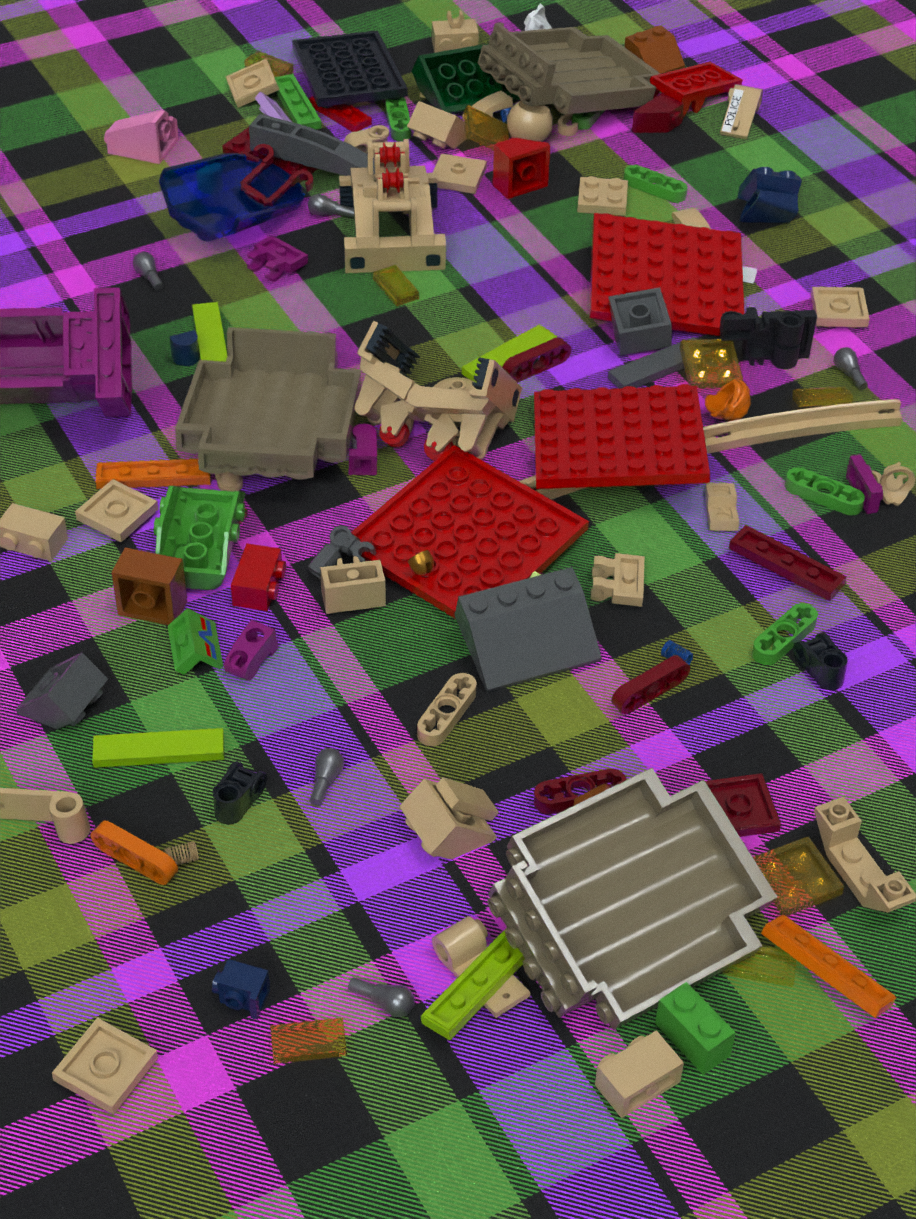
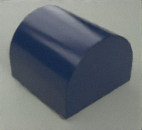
[169,330,200,366]

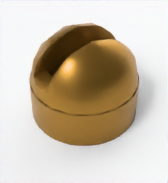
[408,550,434,575]

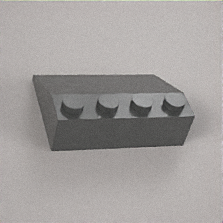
[455,567,602,693]

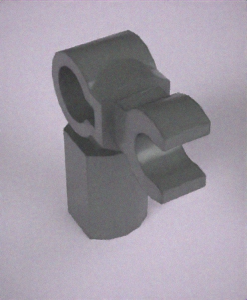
[307,526,377,579]

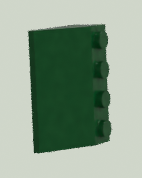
[411,43,521,114]

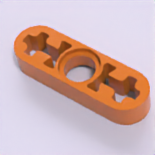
[90,820,178,885]

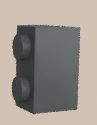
[609,287,672,356]
[15,653,108,730]

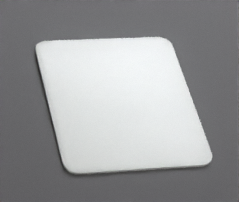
[742,266,757,283]

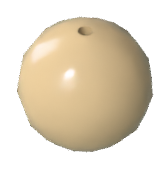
[507,101,552,142]

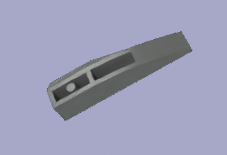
[249,114,375,176]

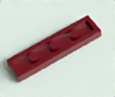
[729,525,847,601]

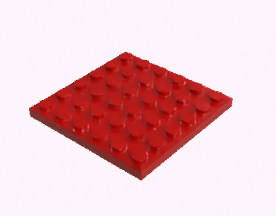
[589,213,745,336]
[534,384,710,489]
[351,445,589,619]

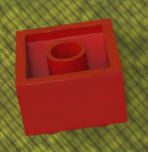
[493,138,550,199]

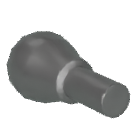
[308,194,354,218]
[133,252,164,291]
[833,347,868,390]
[309,748,344,806]
[348,977,415,1017]

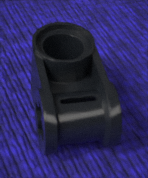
[793,632,848,690]
[213,761,267,825]

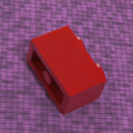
[231,543,286,611]

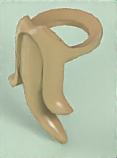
[872,462,916,506]

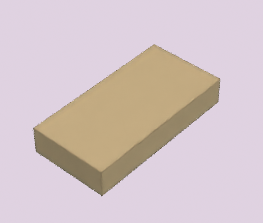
[436,777,499,821]

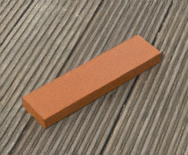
[95,459,211,489]
[761,914,897,1018]

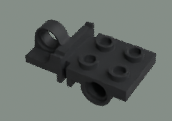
[720,307,817,369]

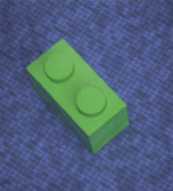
[655,982,736,1075]

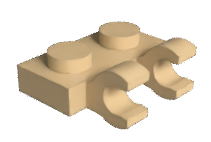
[590,553,645,607]

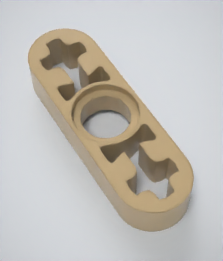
[417,673,477,746]

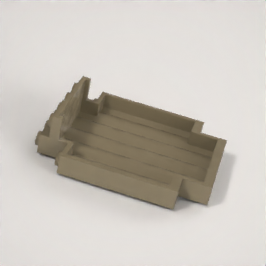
[478,22,660,114]
[175,327,361,480]
[487,768,777,1030]

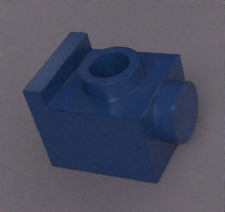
[212,959,270,1020]

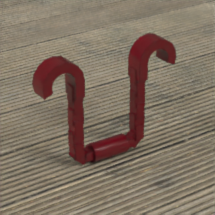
[240,144,314,206]

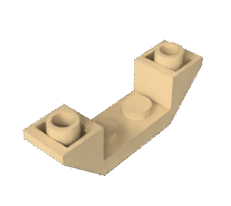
[814,797,916,913]

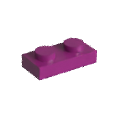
[846,454,883,514]

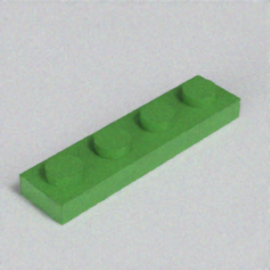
[275,74,322,130]

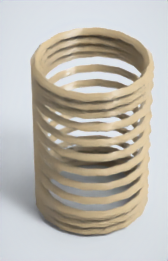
[164,841,199,865]

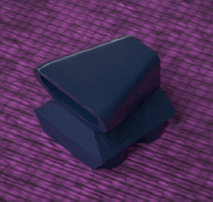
[737,167,802,223]

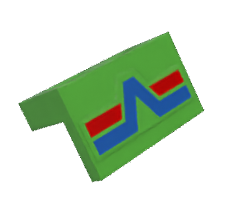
[168,608,223,675]

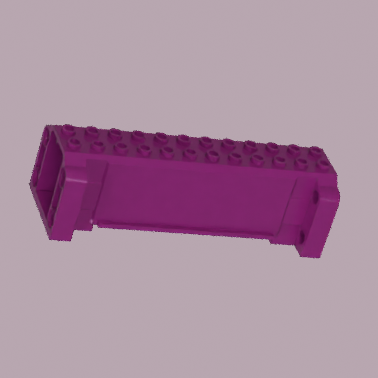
[0,288,132,417]

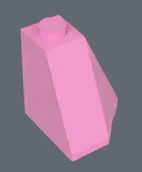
[104,110,179,164]

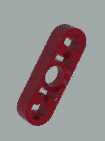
[502,337,571,383]
[611,655,691,714]
[534,769,627,814]

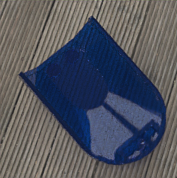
[159,153,305,242]

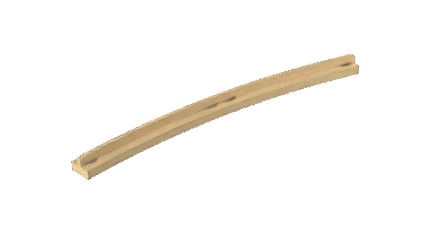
[519,399,902,500]

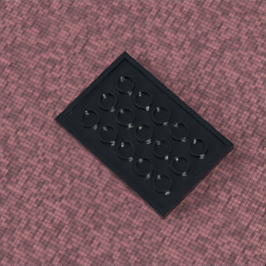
[292,30,408,108]

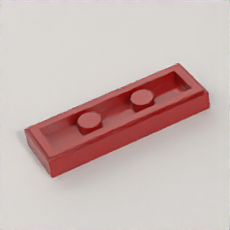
[309,96,372,132]

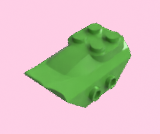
[154,485,246,590]

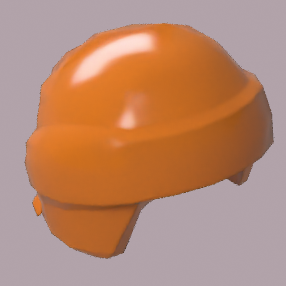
[705,379,751,422]

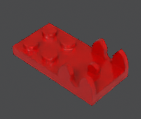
[650,62,743,116]

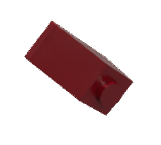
[632,93,684,133]

